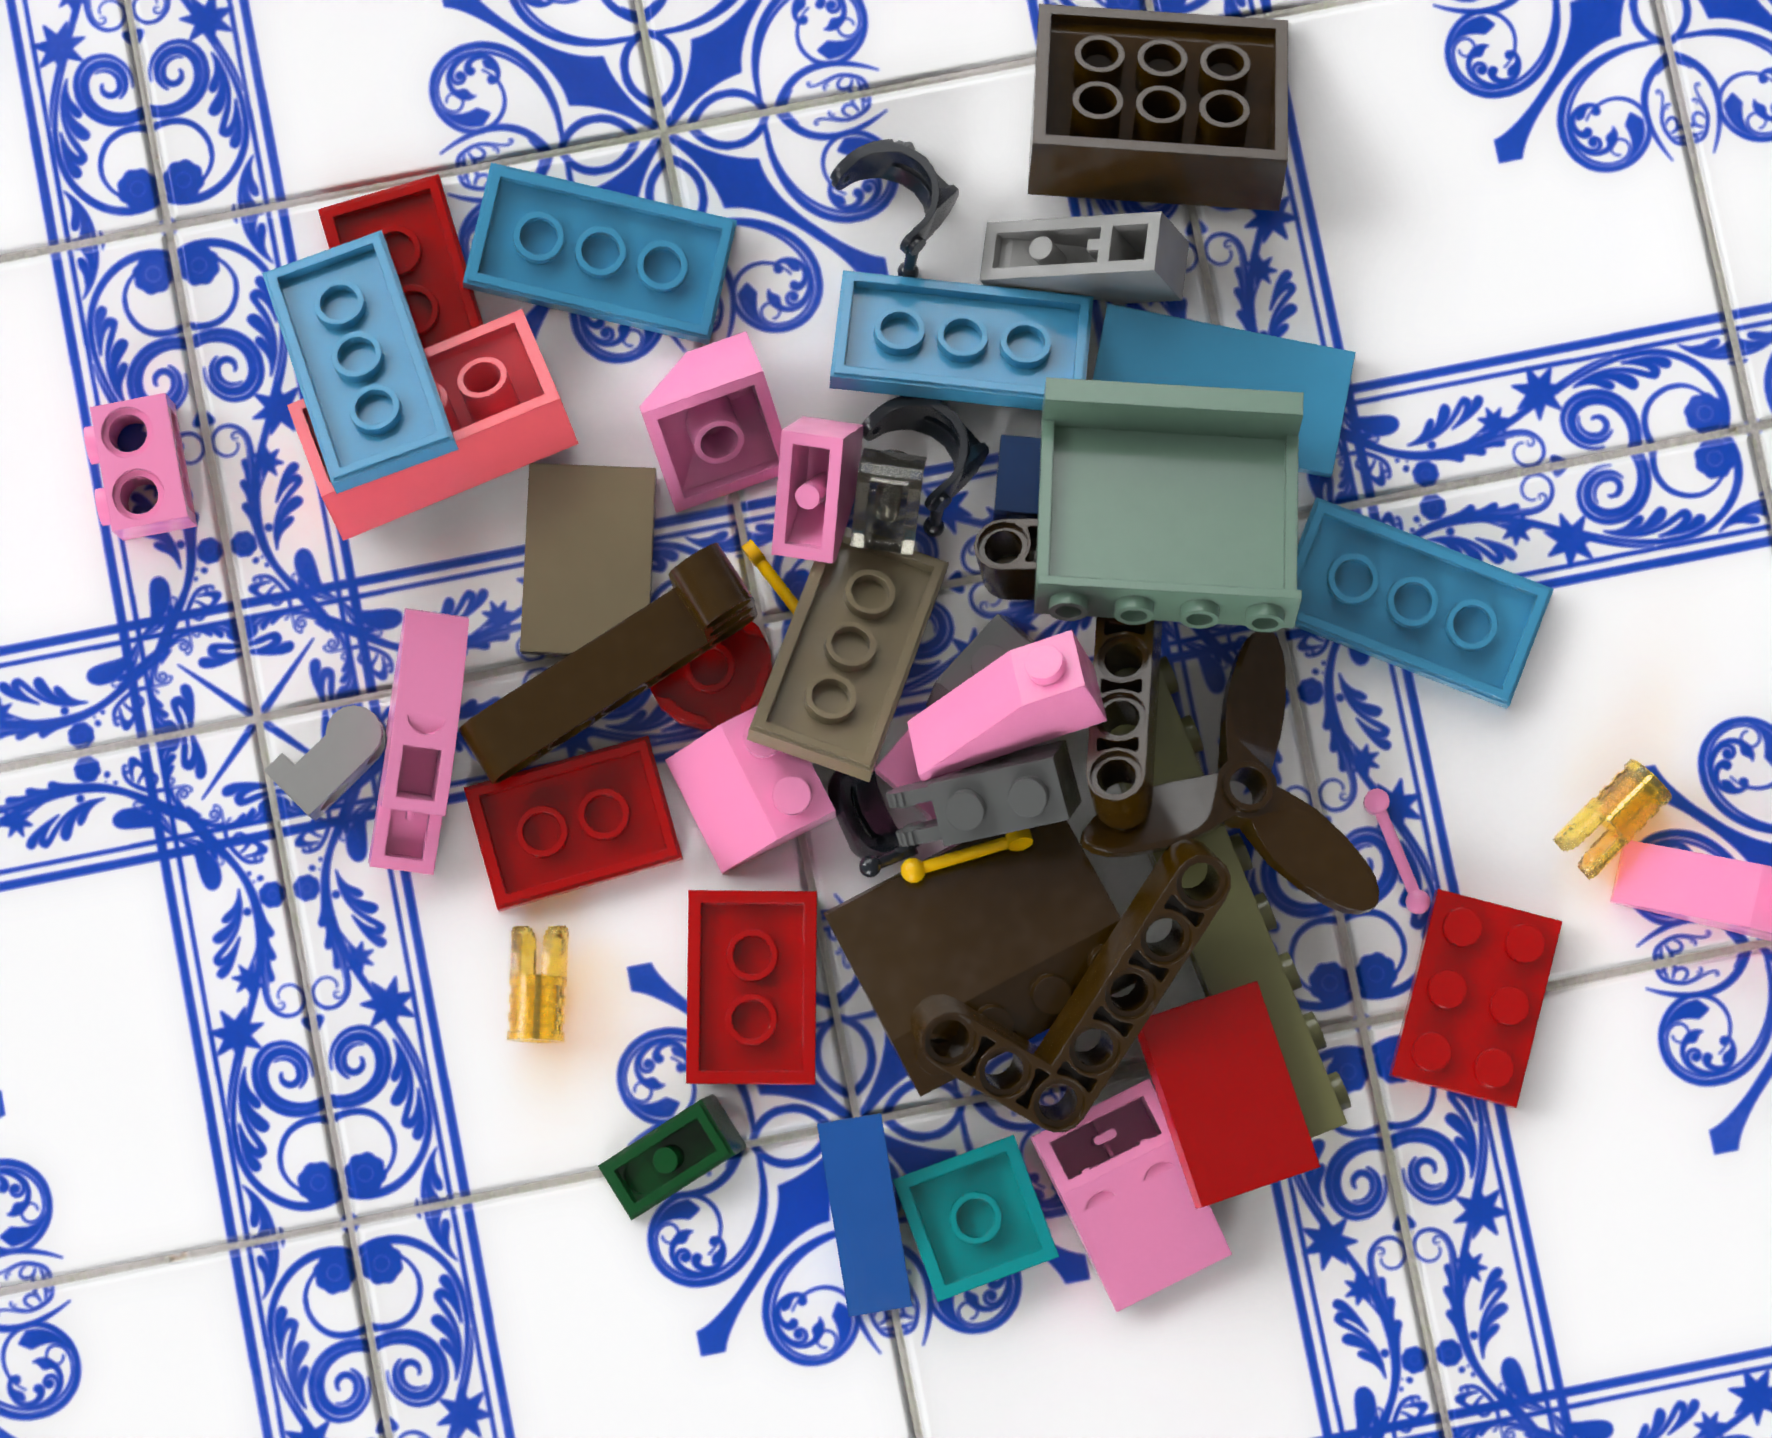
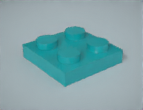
[893,1135,1059,1302]

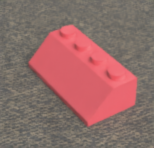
[287,309,579,541]

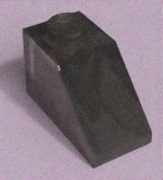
[850,448,927,555]

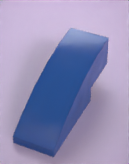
[817,1113,912,1317]

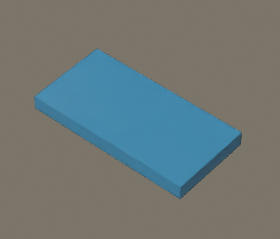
[463,162,737,345]
[262,230,459,494]
[829,270,1094,411]
[1092,304,1356,478]
[1295,497,1554,709]

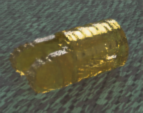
[1552,759,1672,880]
[507,925,569,1043]

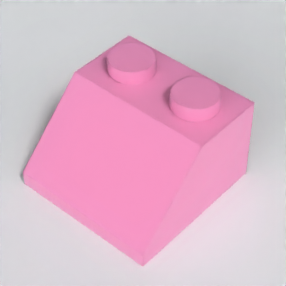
[665,706,836,874]

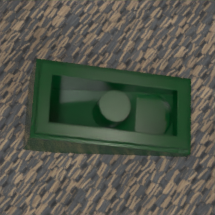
[598,1094,746,1221]

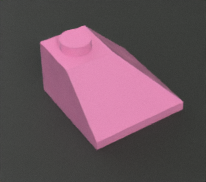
[639,331,782,513]

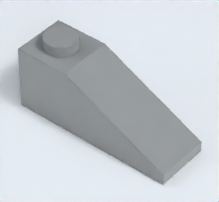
[979,211,1189,304]

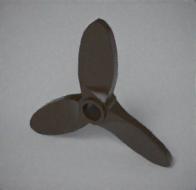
[1080,631,1379,915]

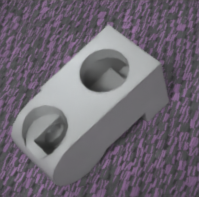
[264,705,387,821]

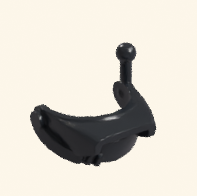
[830,139,959,278]
[862,396,989,537]
[828,768,920,877]

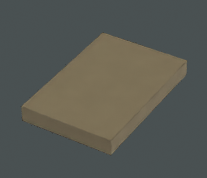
[520,463,657,656]

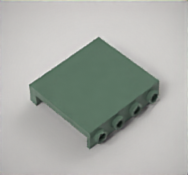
[1034,377,1304,632]

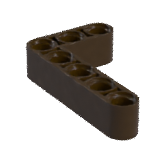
[974,519,1163,829]
[458,543,758,784]
[910,839,1231,1133]

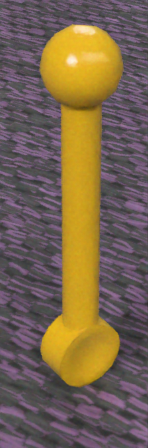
[741,539,798,614]
[901,828,1033,883]

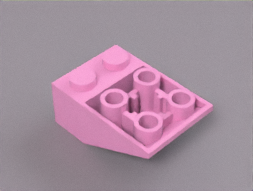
[1030,1079,1232,1312]

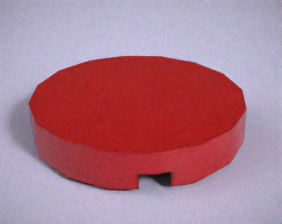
[650,621,772,732]

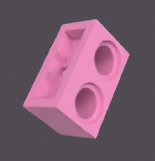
[84,393,197,541]

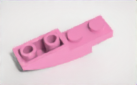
[368,608,469,875]

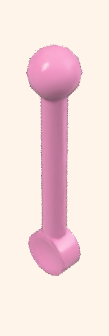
[1363,788,1431,914]

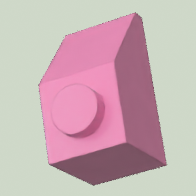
[771,416,864,564]

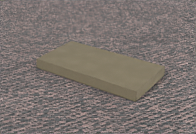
[747,527,949,782]

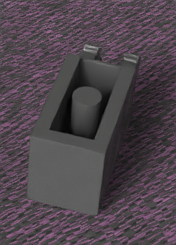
[886,740,1082,847]

